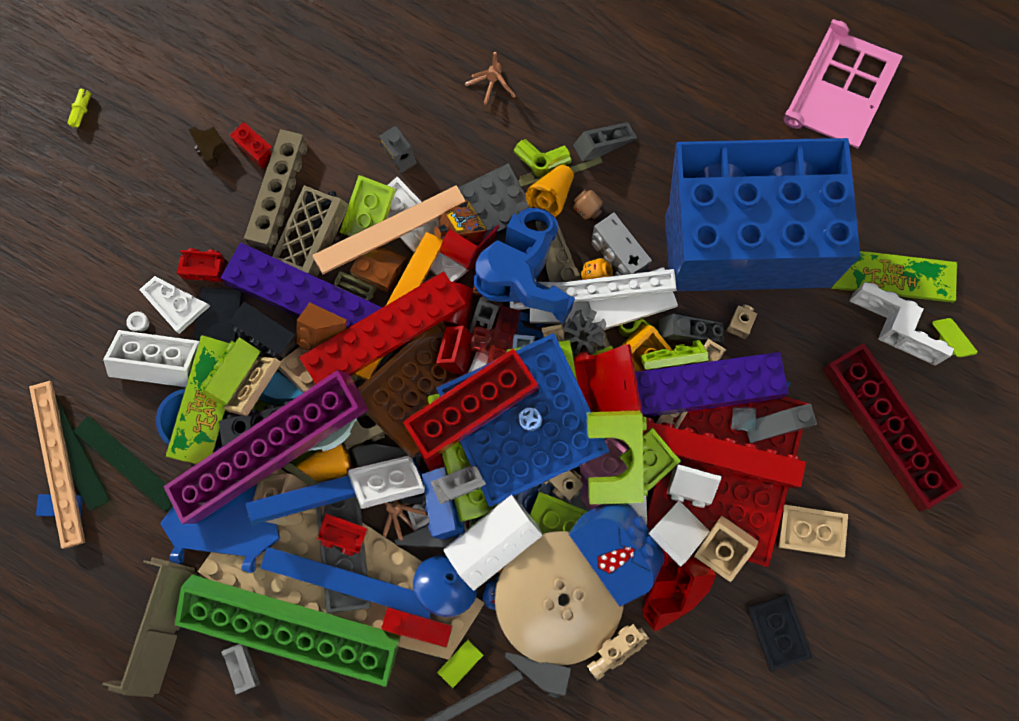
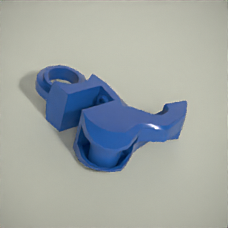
[474,208,575,324]

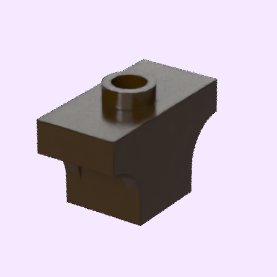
[188,126,228,169]

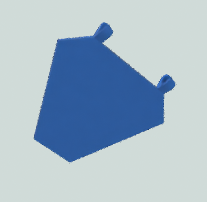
[160,446,281,573]

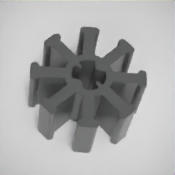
[563,310,607,355]

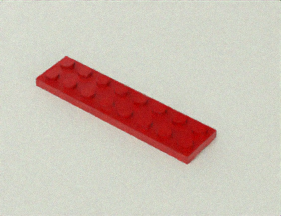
[299,271,466,384]

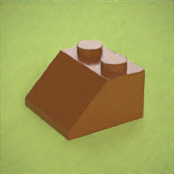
[350,247,407,294]
[297,302,347,350]

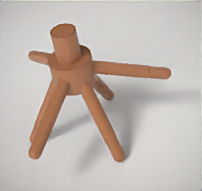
[465,52,516,105]
[382,500,428,541]

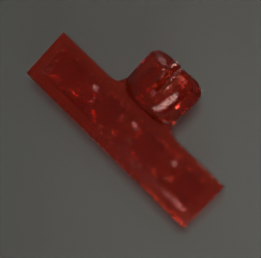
[470,305,521,364]

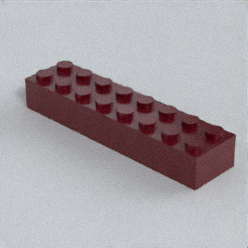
[822,343,963,512]

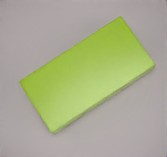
[437,640,483,688]

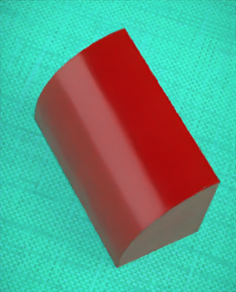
[442,282,474,329]
[436,326,475,375]

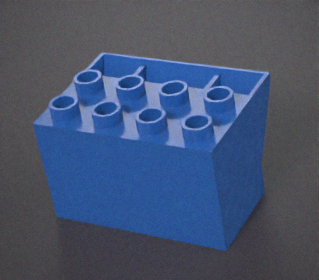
[665,138,861,291]

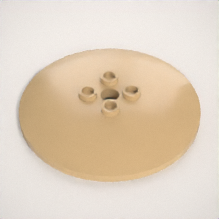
[495,531,624,666]

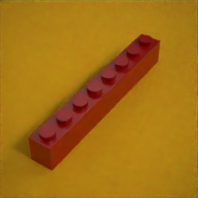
[643,417,806,489]

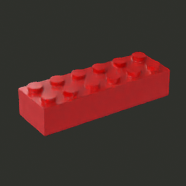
[403,348,540,460]

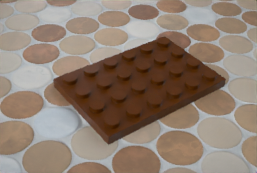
[358,321,476,458]

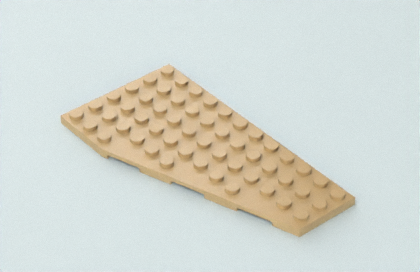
[198,469,485,660]

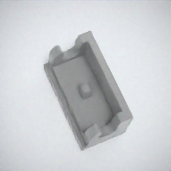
[431,466,486,505]
[221,644,260,694]

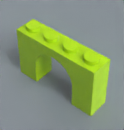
[587,411,648,504]

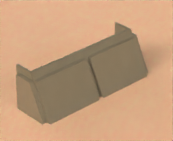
[102,557,197,697]

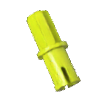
[67,89,92,128]

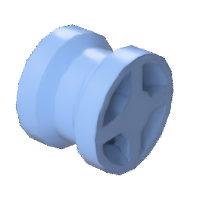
[519,408,542,431]

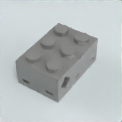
[591,213,652,276]

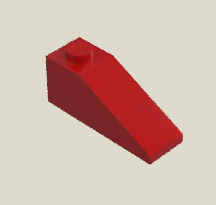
[381,607,453,648]

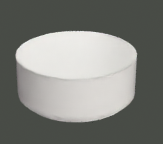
[127,312,149,333]

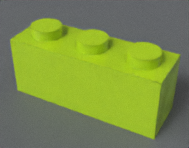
[202,338,261,406]

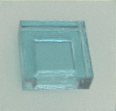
[731,408,756,431]

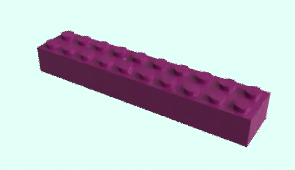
[164,370,369,524]

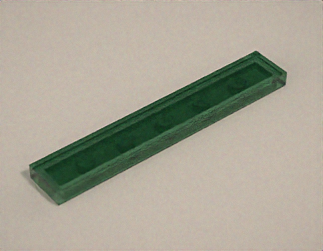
[55,394,111,511]
[74,416,173,512]

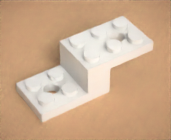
[850,282,954,366]

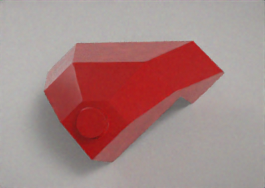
[642,546,716,631]

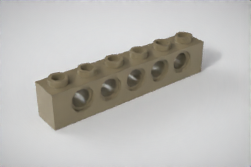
[244,129,308,250]

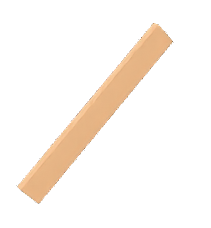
[313,186,465,275]
[29,381,86,549]

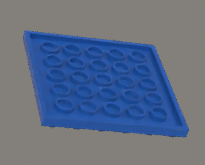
[437,333,610,507]

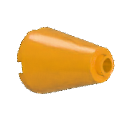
[525,165,574,217]
[295,444,354,482]

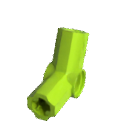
[513,139,571,177]

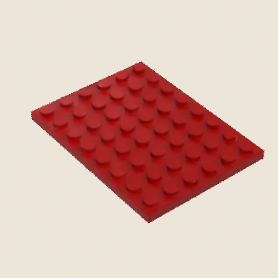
[646,396,809,567]

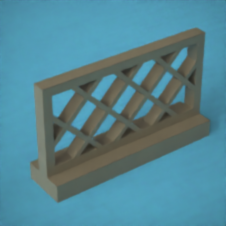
[272,186,349,277]

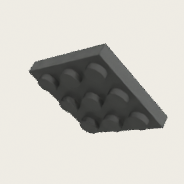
[458,163,530,241]

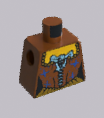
[434,201,487,243]

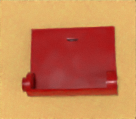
[573,344,643,417]

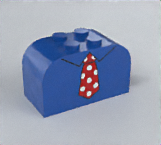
[569,503,664,607]

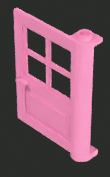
[784,19,903,149]

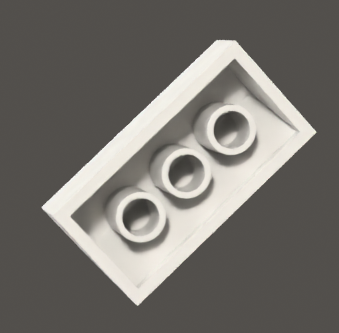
[103,330,199,387]
[443,495,543,591]

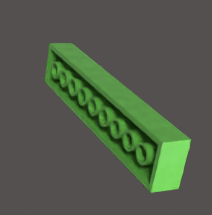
[175,575,401,687]

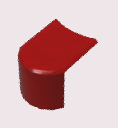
[440,225,499,270]

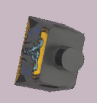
[379,126,417,174]

